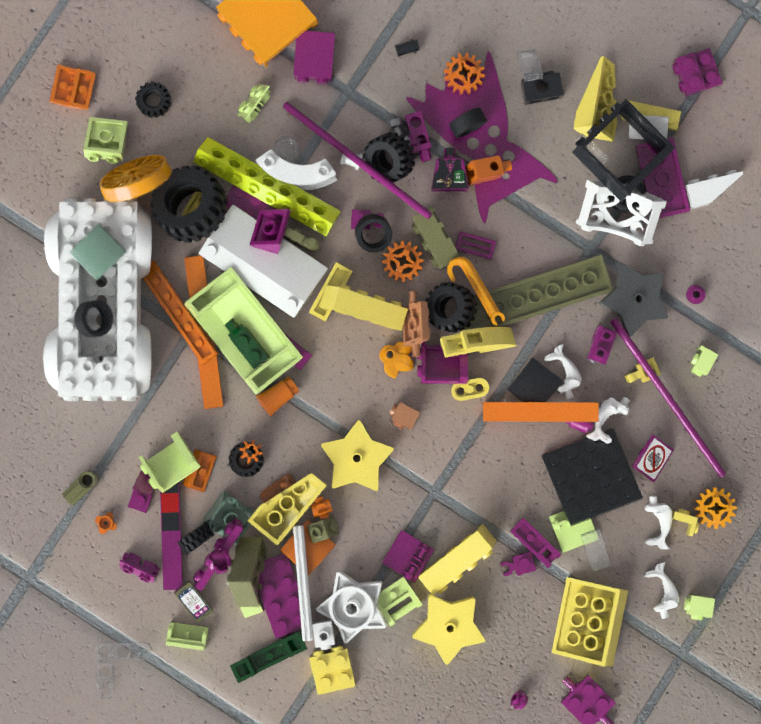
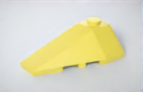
[573,56,617,142]

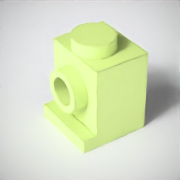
[691,345,718,377]

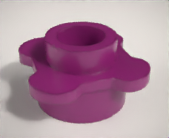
[510,689,528,710]

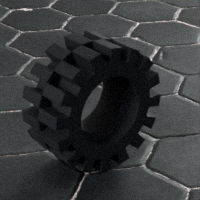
[135,81,171,118]
[228,443,264,477]
[177,522,215,555]

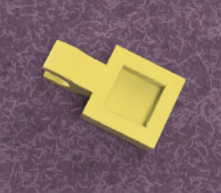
[624,357,661,383]

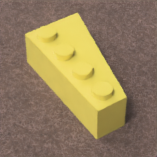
[319,284,408,331]
[418,523,497,595]

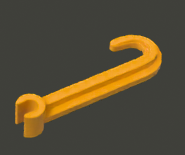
[447,257,505,326]

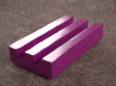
[455,231,496,260]

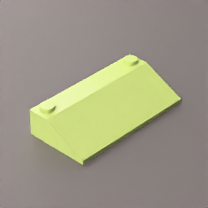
[184,267,303,395]

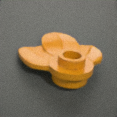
[379,342,414,378]

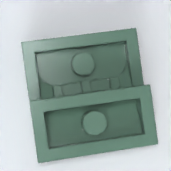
[69,223,127,280]

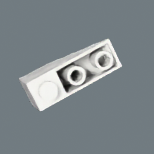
[685,170,743,209]

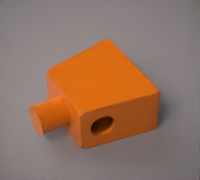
[465,156,512,186]

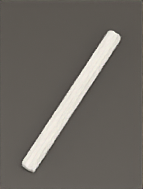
[293,525,313,641]

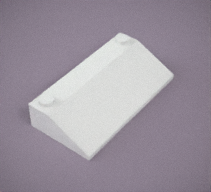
[198,204,328,318]

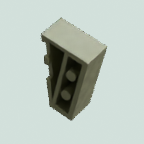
[411,205,460,271]
[227,537,267,607]

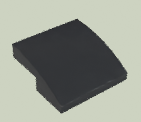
[507,357,563,402]

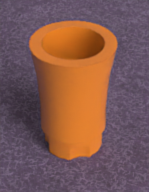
[255,377,300,417]

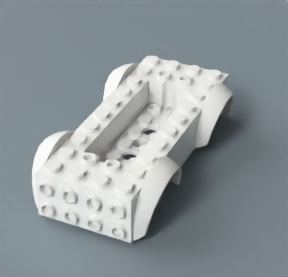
[43,199,152,401]

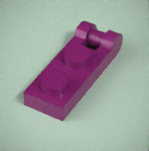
[510,517,561,569]

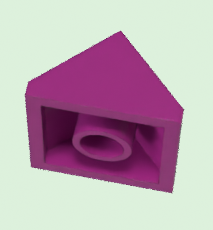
[250,209,291,254]

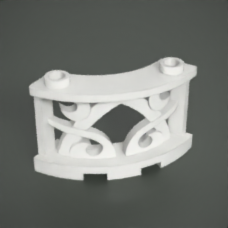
[256,150,338,191]
[576,180,667,246]

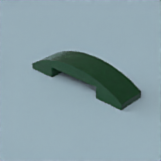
[230,631,308,683]

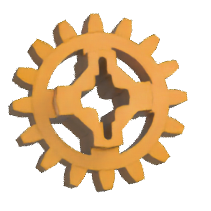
[694,487,737,529]

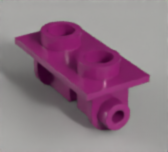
[119,552,160,583]

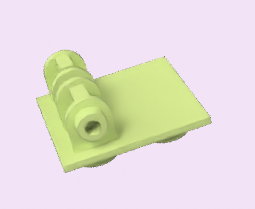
[237,84,271,123]
[549,511,598,553]

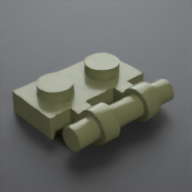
[284,227,319,251]

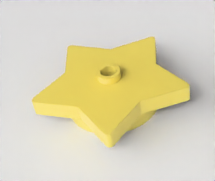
[321,420,394,491]
[412,594,485,665]

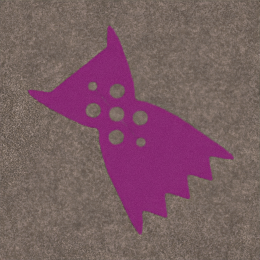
[406,51,558,224]

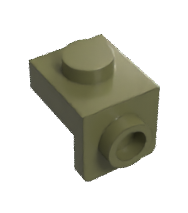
[307,516,339,543]

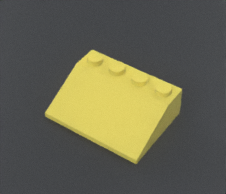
[551,577,628,667]

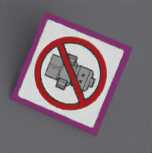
[632,434,674,482]

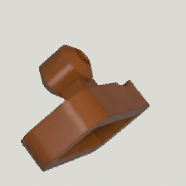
[260,473,297,503]

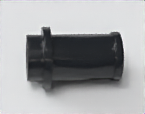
[395,39,420,57]

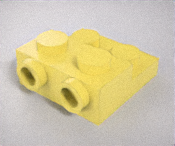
[309,645,356,695]

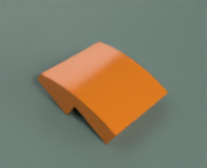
[49,65,96,110]
[280,519,336,576]

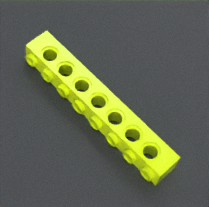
[193,137,341,237]

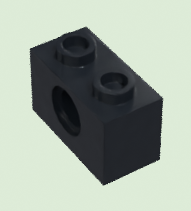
[521,71,564,105]

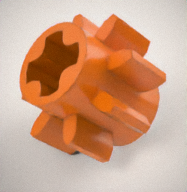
[239,440,263,463]
[311,496,333,520]

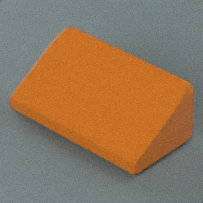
[183,449,217,492]

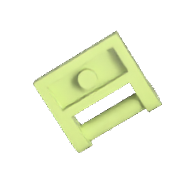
[378,577,423,626]

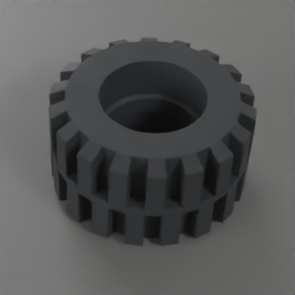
[363,132,416,183]
[425,282,478,333]

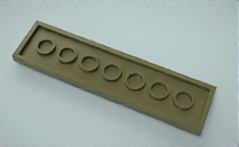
[456,255,613,330]

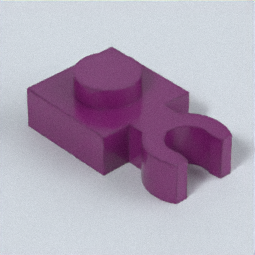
[351,210,384,230]
[500,552,536,576]

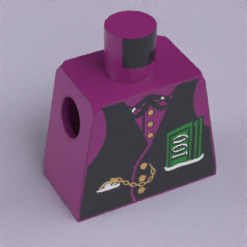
[431,148,468,192]

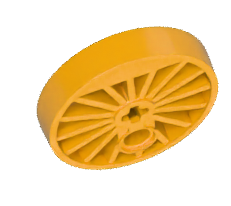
[99,155,172,202]

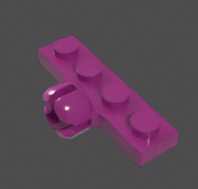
[193,518,243,591]

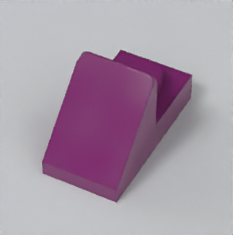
[128,470,155,513]

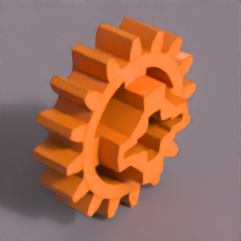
[443,53,485,95]
[382,241,424,283]

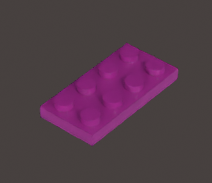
[635,137,690,219]
[259,554,302,639]

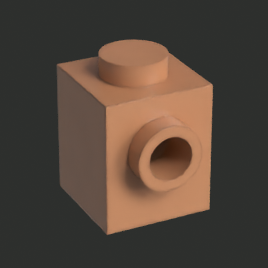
[389,402,420,430]

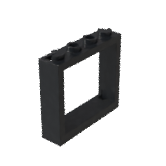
[572,99,675,201]

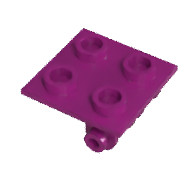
[382,530,434,583]

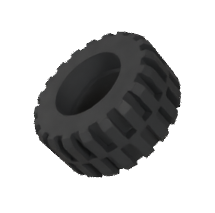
[150,165,228,243]

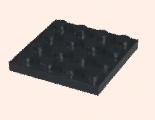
[542,428,643,527]

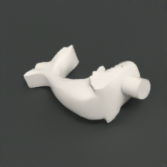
[544,344,582,400]
[587,397,630,443]
[644,496,673,550]
[644,562,680,619]

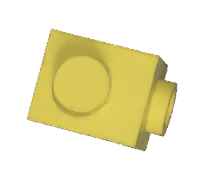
[672,509,699,536]

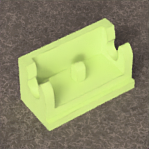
[166,622,209,650]

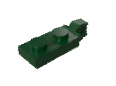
[225,319,270,369]

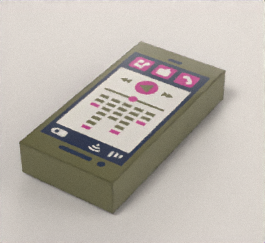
[174,581,213,623]

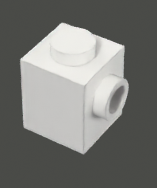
[312,620,335,650]

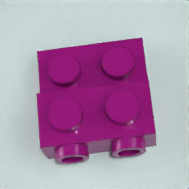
[672,48,723,97]

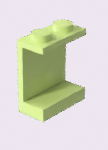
[138,432,201,493]

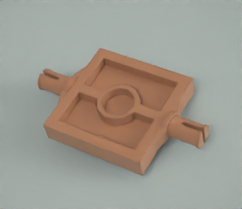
[403,291,430,357]

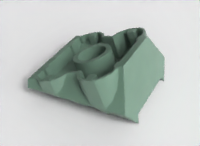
[202,491,255,545]

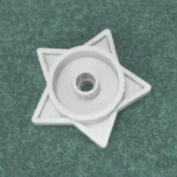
[316,570,387,643]

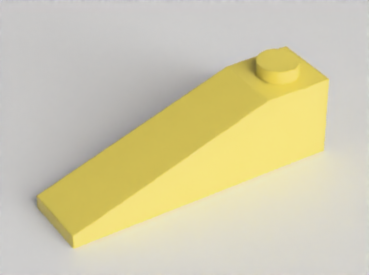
[248,473,327,546]

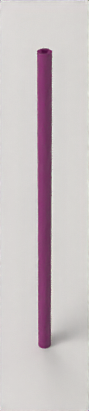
[283,102,433,219]
[610,318,726,478]

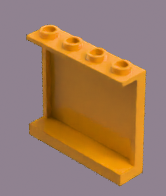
[216,0,319,68]

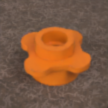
[95,512,117,534]

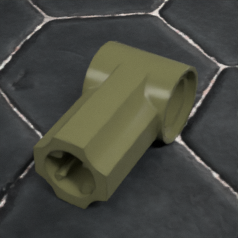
[62,471,99,506]

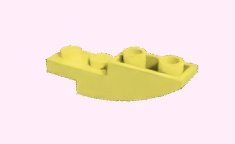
[440,327,516,357]

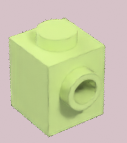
[684,594,715,620]

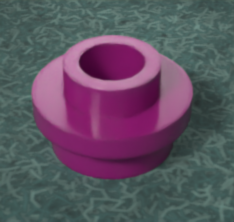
[686,285,706,304]

